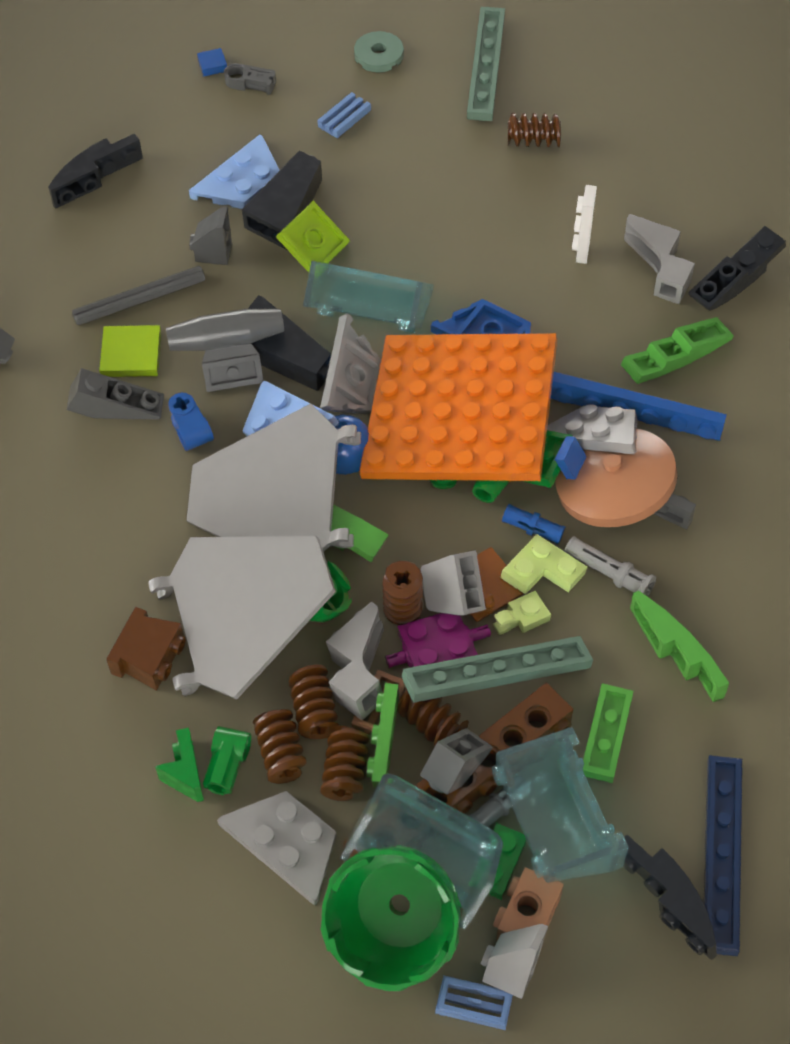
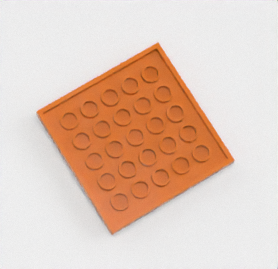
[359,333,557,481]

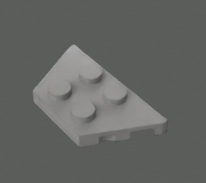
[320,313,381,415]
[547,405,637,454]
[217,791,337,906]

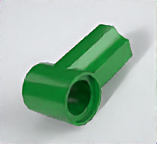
[203,726,252,796]

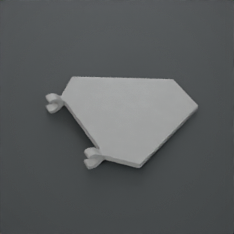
[186,403,361,552]
[148,536,336,700]

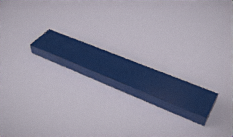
[703,755,743,957]

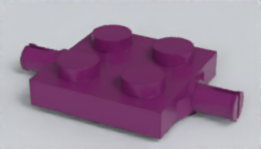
[385,613,491,669]

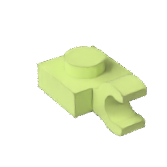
[493,591,551,635]

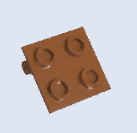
[470,547,524,622]

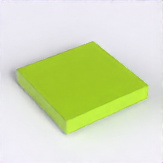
[276,200,350,277]
[99,325,161,377]

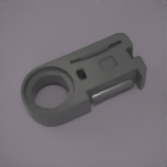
[224,63,276,95]

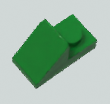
[155,727,204,802]

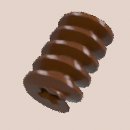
[507,113,561,148]
[382,561,423,625]
[288,665,340,739]
[397,689,469,746]
[252,709,307,784]
[320,725,370,801]

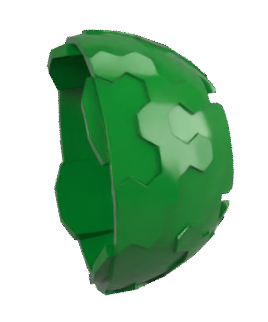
[320,845,461,991]

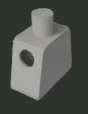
[420,550,486,615]

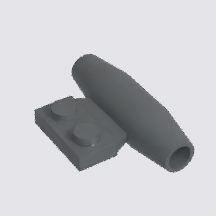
[166,309,284,392]

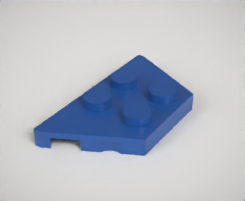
[431,299,531,334]

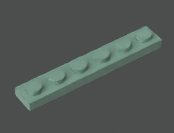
[467,7,505,121]
[402,636,593,703]

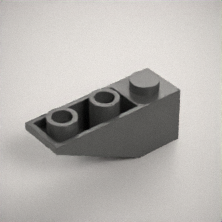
[66,368,164,419]

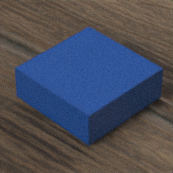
[197,48,227,77]
[555,436,587,480]

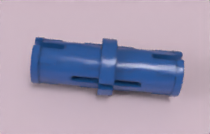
[502,504,566,545]

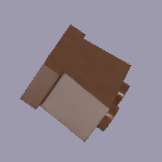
[106,607,186,691]

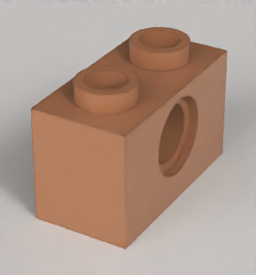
[493,867,564,941]

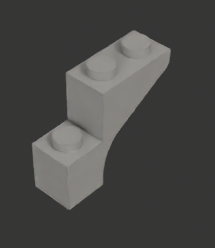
[624,214,695,304]
[326,602,384,720]

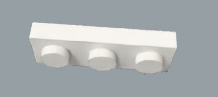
[572,185,597,264]

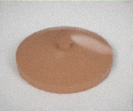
[555,428,677,527]

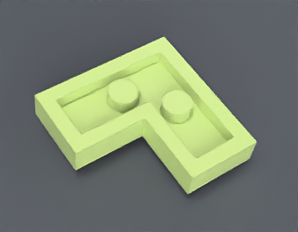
[500,534,587,595]

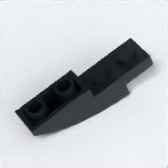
[48,133,143,209]
[688,226,786,311]
[617,835,717,960]

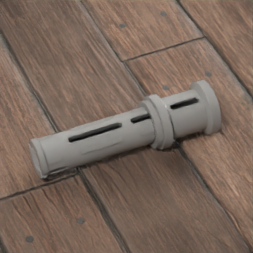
[564,536,656,597]

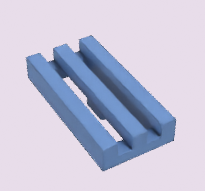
[318,92,371,138]
[435,975,513,1030]

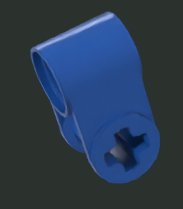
[168,393,214,451]

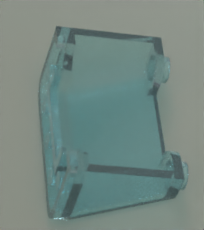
[492,727,629,883]

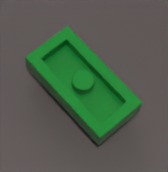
[470,823,528,900]

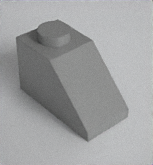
[481,924,548,999]

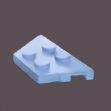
[189,134,280,209]
[242,380,339,436]

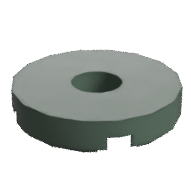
[354,31,404,73]

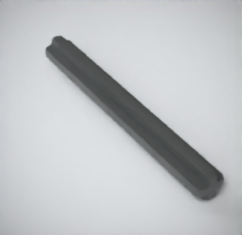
[72,266,205,325]

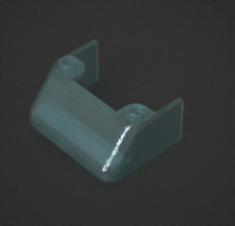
[303,261,434,333]
[340,774,503,930]

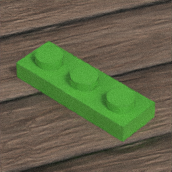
[367,683,399,789]
[580,683,634,783]

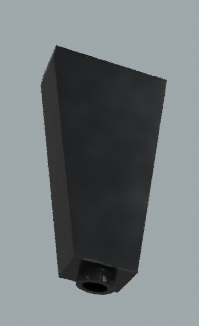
[242,150,322,250]
[248,295,331,391]

